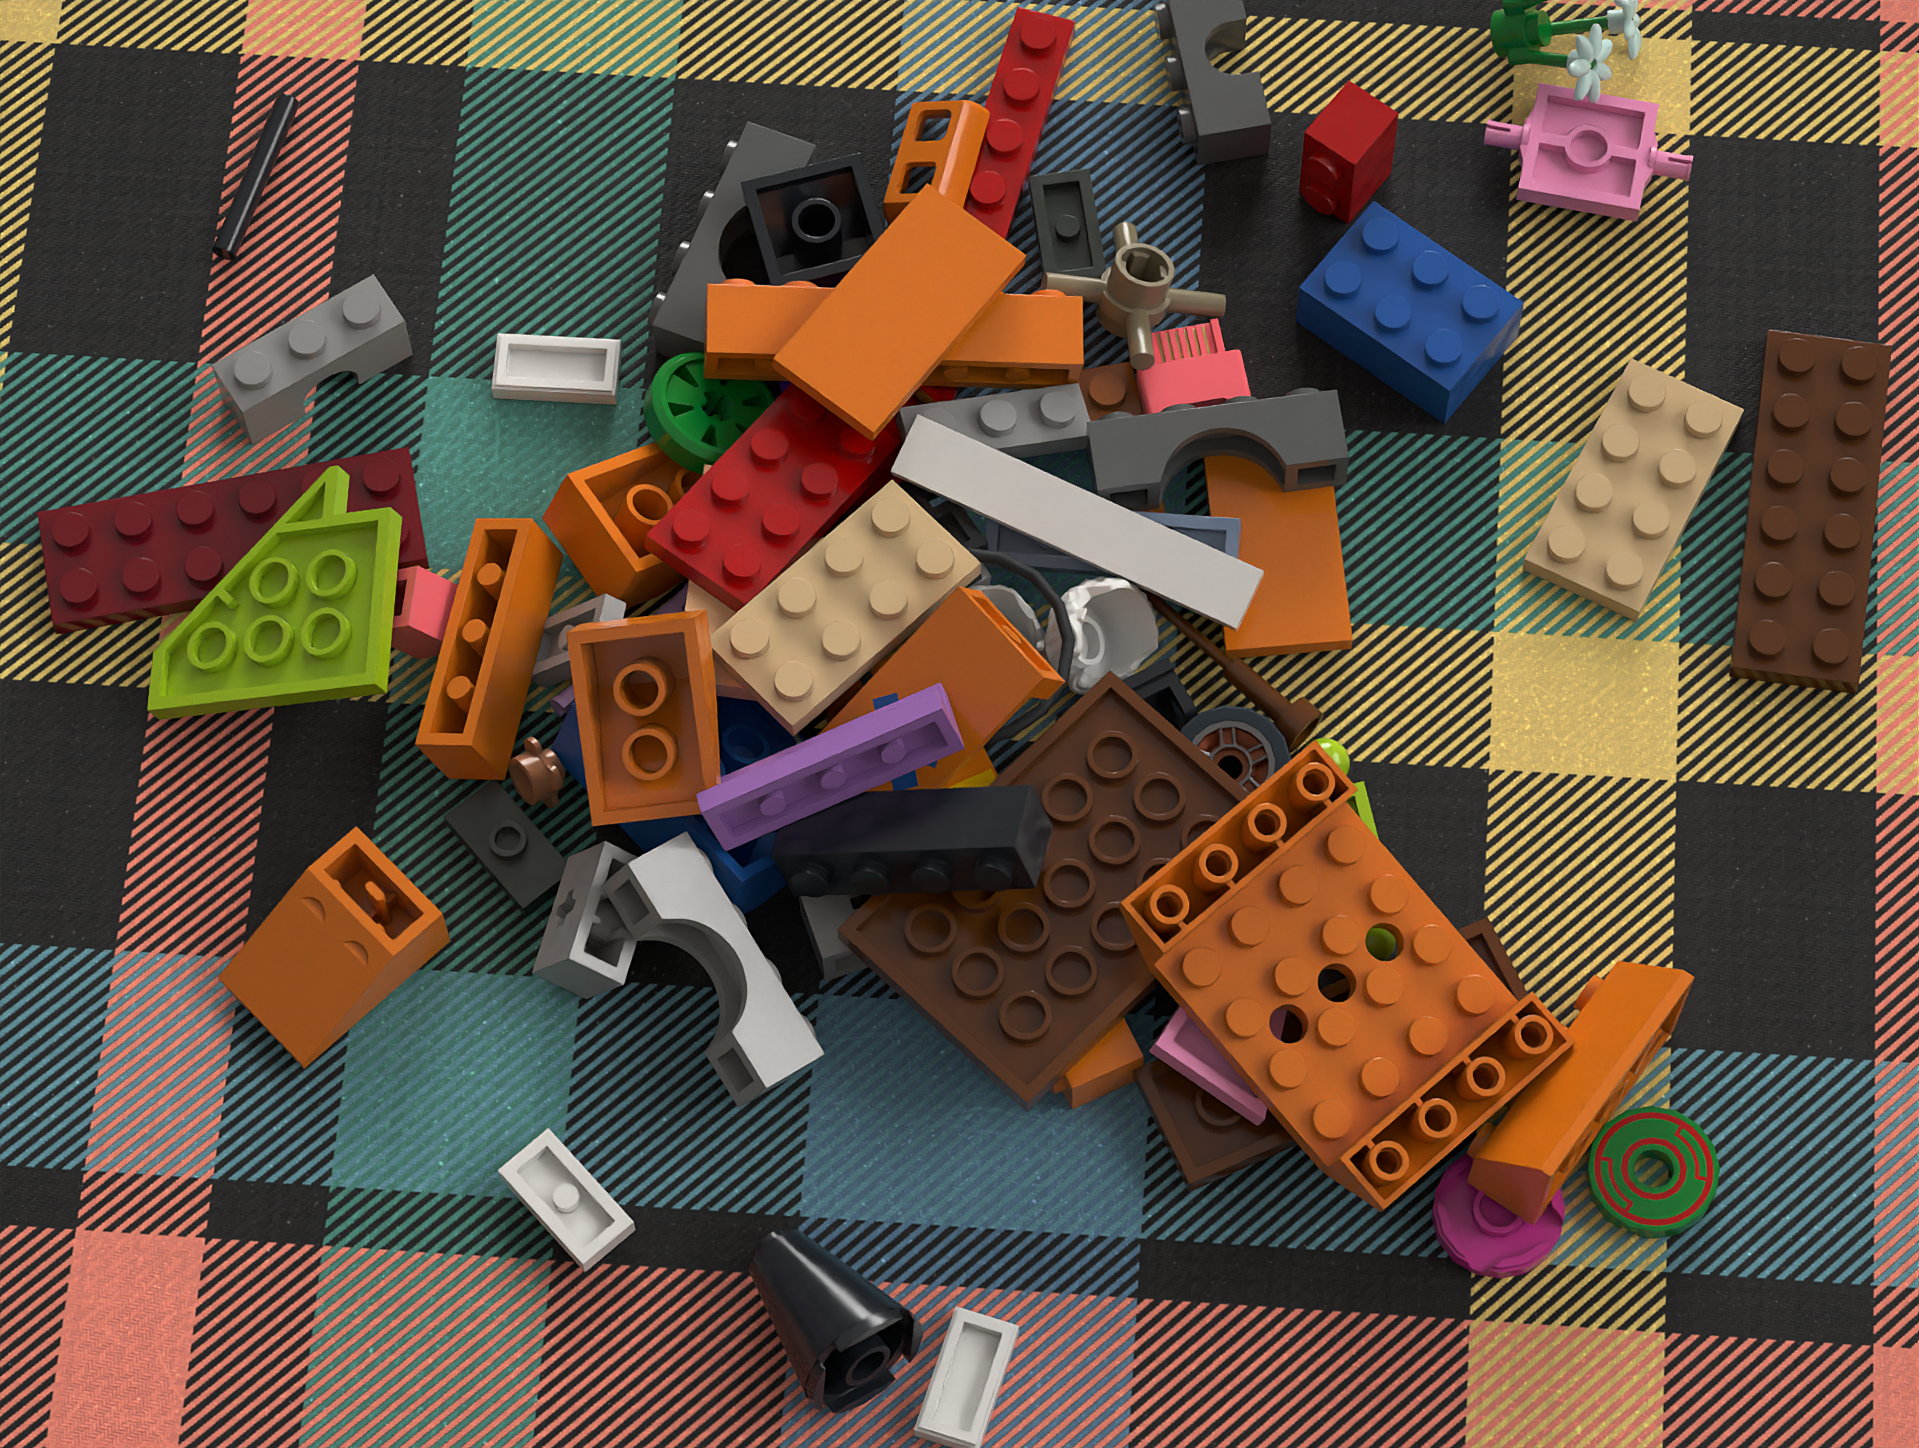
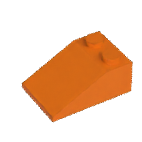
[542,442,703,609]
[566,609,721,826]

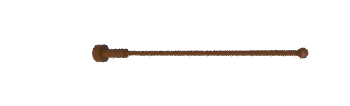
[911,387,1323,752]

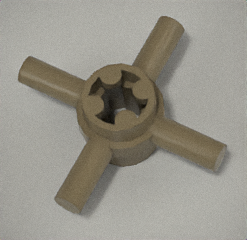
[1041,222,1226,370]

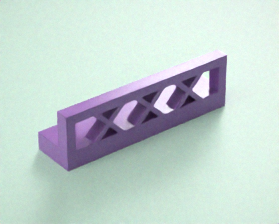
[696,682,965,852]

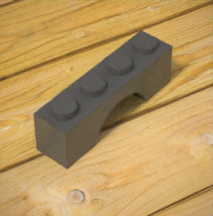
[647,121,817,358]
[1086,388,1349,511]

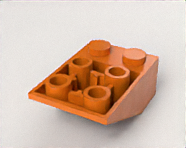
[218,826,450,1069]

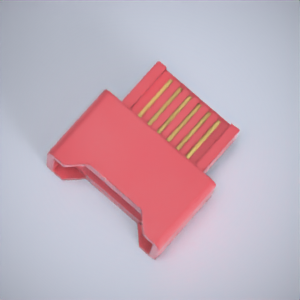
[1136,318,1251,414]

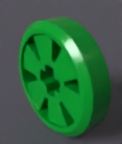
[643,351,776,475]

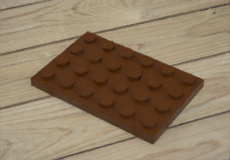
[837,671,1250,1112]

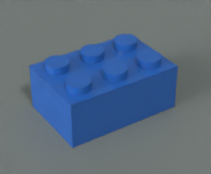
[1296,201,1524,424]

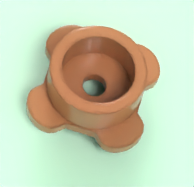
[509,737,565,808]

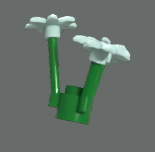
[1490,0,1642,103]

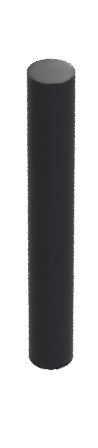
[212,93,300,260]

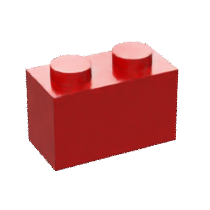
[1299,80,1399,224]

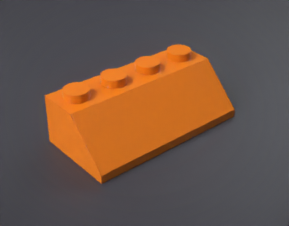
[1467,961,1695,1226]

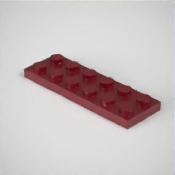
[37,447,429,635]

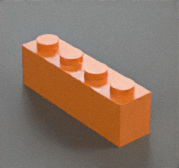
[415,518,564,780]

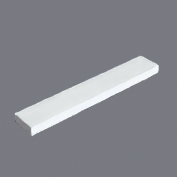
[891,414,1264,631]

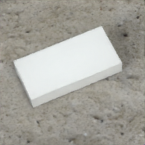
[492,333,622,405]
[914,1306,1019,1448]

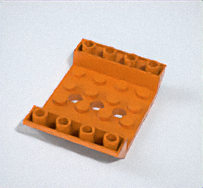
[1118,740,1576,1212]

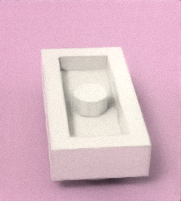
[498,1128,636,1272]

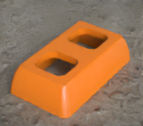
[883,100,990,226]

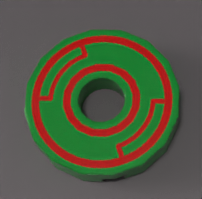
[1585,1106,1720,1239]

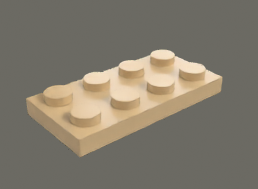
[1522,358,1744,622]
[710,479,981,736]

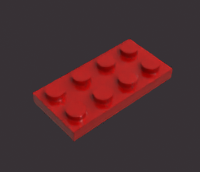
[645,383,901,613]

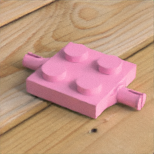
[1483,83,1693,221]

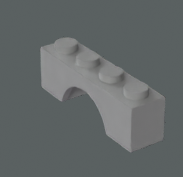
[601,831,825,1108]

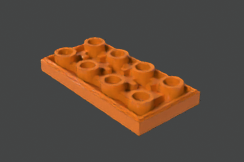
[772,183,1027,441]
[1203,455,1353,659]

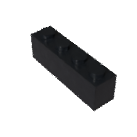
[771,785,1053,898]

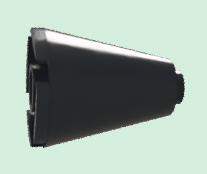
[749,1230,923,1414]

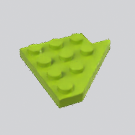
[147,466,402,720]

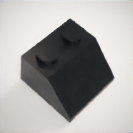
[741,152,884,288]

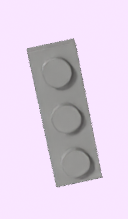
[895,383,1090,459]

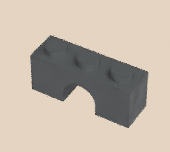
[1153,0,1271,165]

